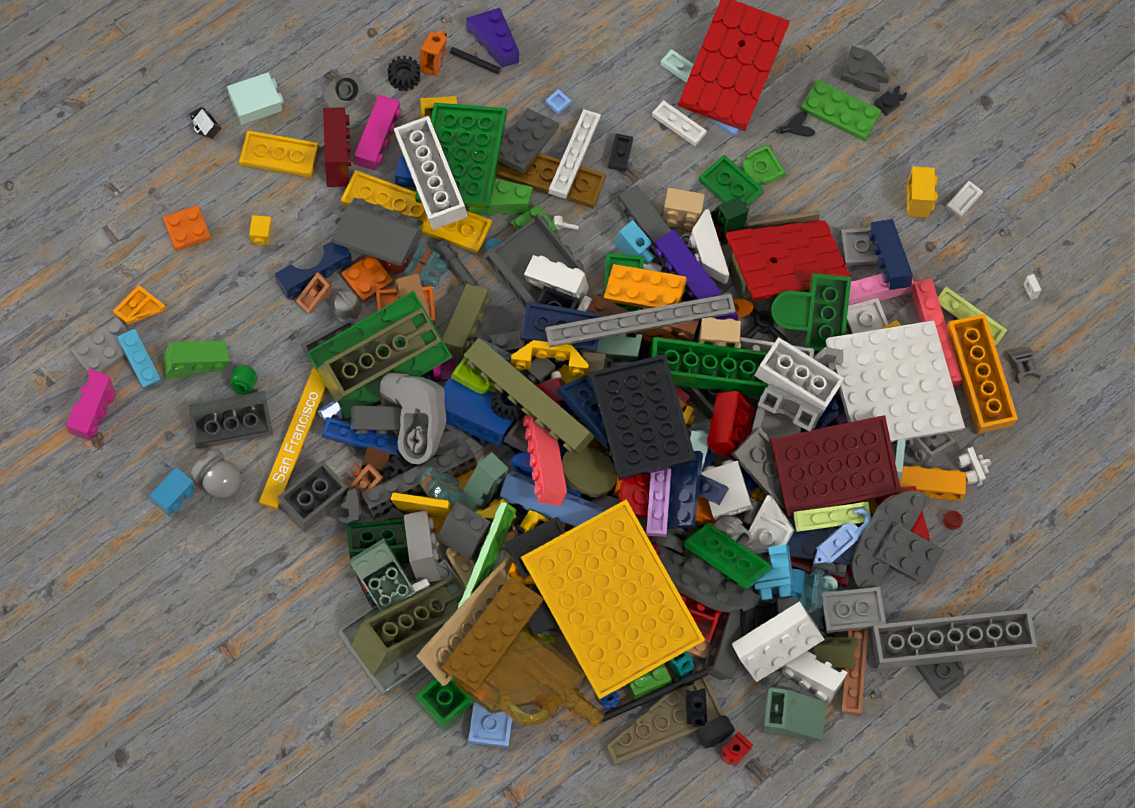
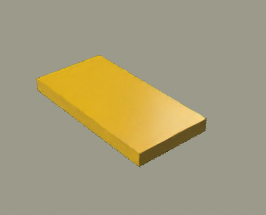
[239,130,319,178]

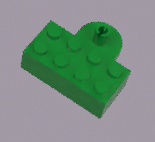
[771,273,852,351]

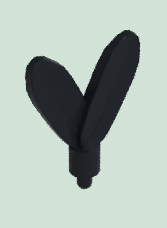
[776,111,815,137]

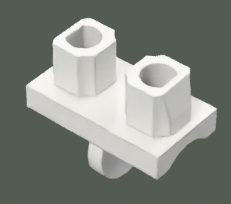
[957,447,991,486]

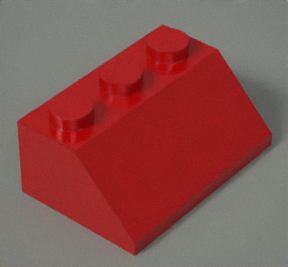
[707,391,755,459]

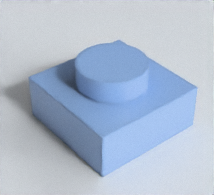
[545,89,571,115]

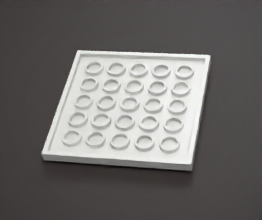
[826,321,965,443]

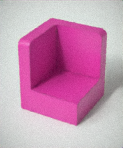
[433,356,456,381]

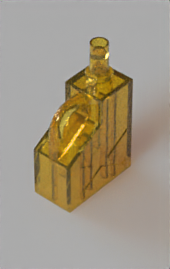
[454,625,605,727]

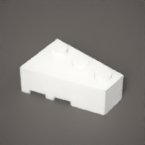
[524,255,589,305]
[780,651,848,703]

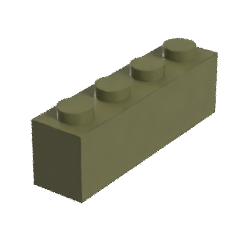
[442,284,491,359]

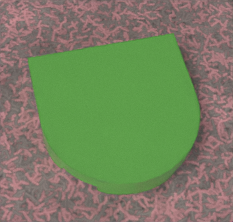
[742,145,786,185]

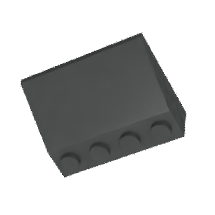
[331,198,424,266]

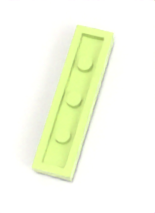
[938,286,1008,345]
[793,502,870,532]

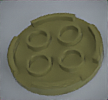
[561,446,617,498]

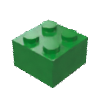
[416,678,474,731]

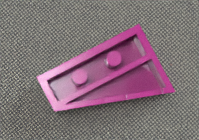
[66,369,116,441]

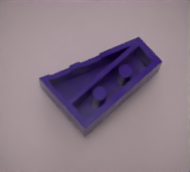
[466,8,519,68]

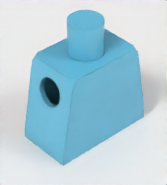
[613,220,655,265]

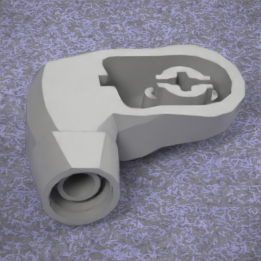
[380,372,446,464]

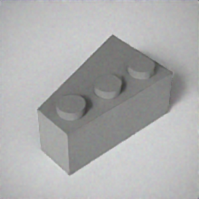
[404,510,441,582]

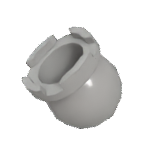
[191,449,241,498]

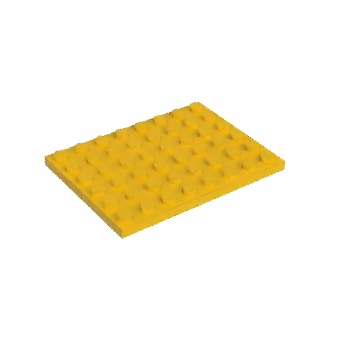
[521,499,705,699]

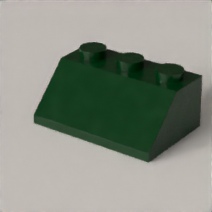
[347,518,410,569]

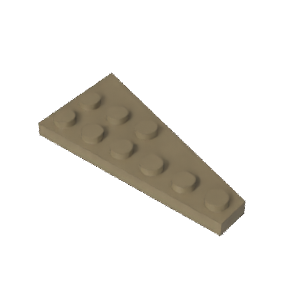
[607,665,724,766]

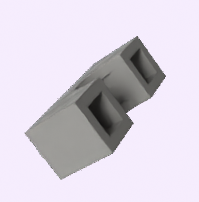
[758,384,823,431]

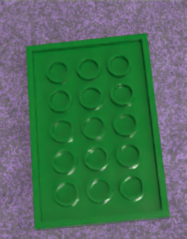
[415,102,507,209]

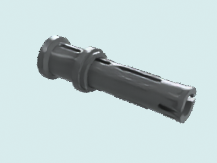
[434,239,478,286]

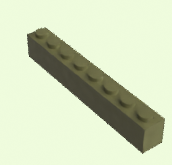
[464,338,594,454]

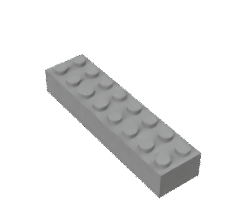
[870,609,1037,670]

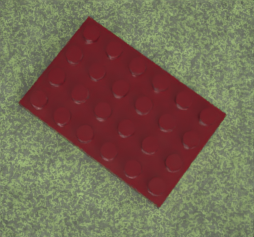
[770,415,901,516]

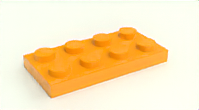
[604,264,687,309]

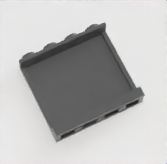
[484,213,585,309]

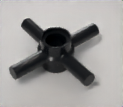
[743,308,787,341]

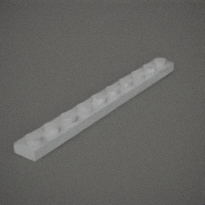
[545,294,736,348]

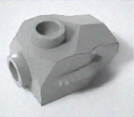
[714,515,752,545]

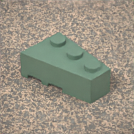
[580,334,642,363]
[458,452,508,512]

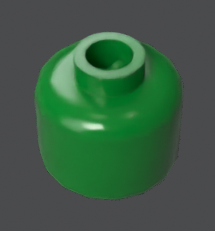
[230,365,258,394]

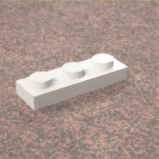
[652,100,707,146]

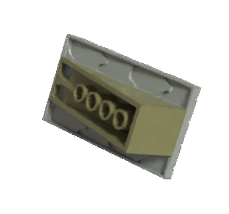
[338,559,466,696]

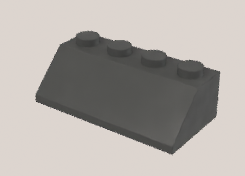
[188,391,273,449]

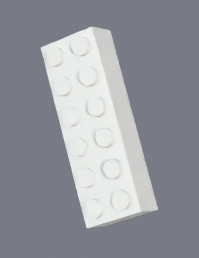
[394,116,468,230]

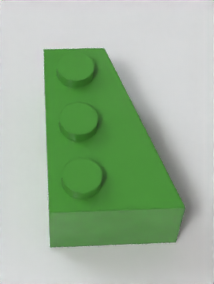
[469,178,533,216]
[162,340,229,380]

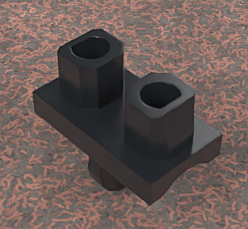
[685,688,707,727]

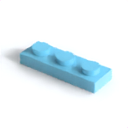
[117,329,161,389]

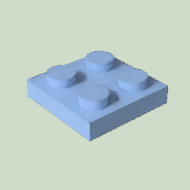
[468,702,514,748]

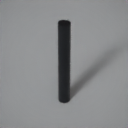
[450,47,501,75]

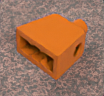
[420,31,447,77]

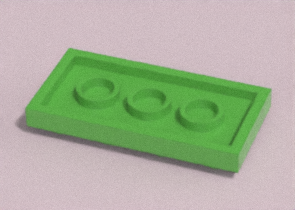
[800,80,882,141]

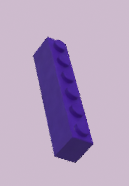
[654,229,738,321]

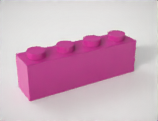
[354,95,402,171]

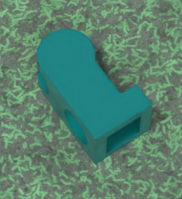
[668,651,694,680]

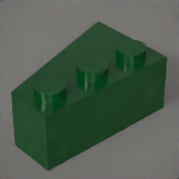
[710,196,749,245]

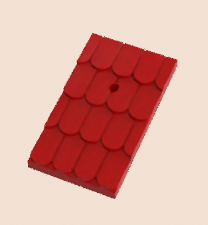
[678,0,790,132]
[726,220,852,301]

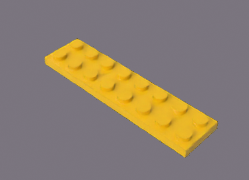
[341,170,492,254]

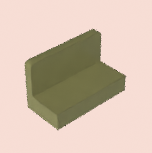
[814,636,859,668]

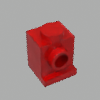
[720,731,753,767]

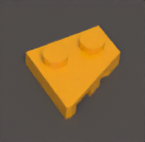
[113,285,166,325]

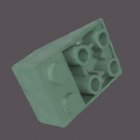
[350,539,416,612]
[762,687,826,741]

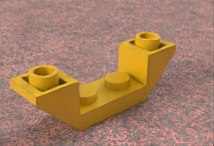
[511,340,589,377]

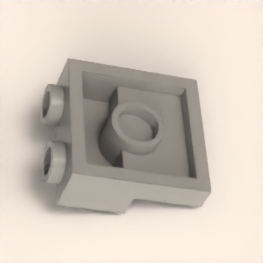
[905,433,956,465]

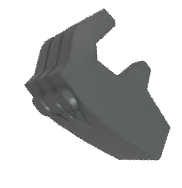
[339,488,364,524]

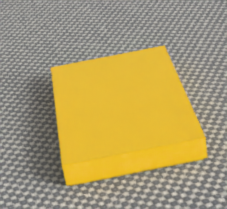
[391,493,453,518]

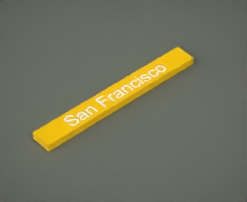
[259,367,326,510]

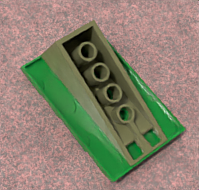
[307,290,452,420]

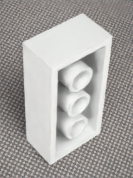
[754,337,845,417]
[732,601,824,682]

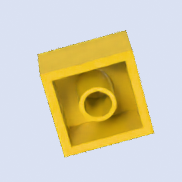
[907,166,938,218]

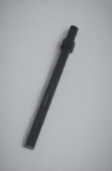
[595,668,708,724]

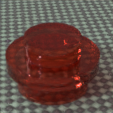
[943,511,963,530]

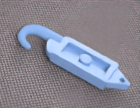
[813,508,872,564]

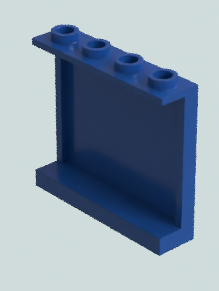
[443,358,515,447]

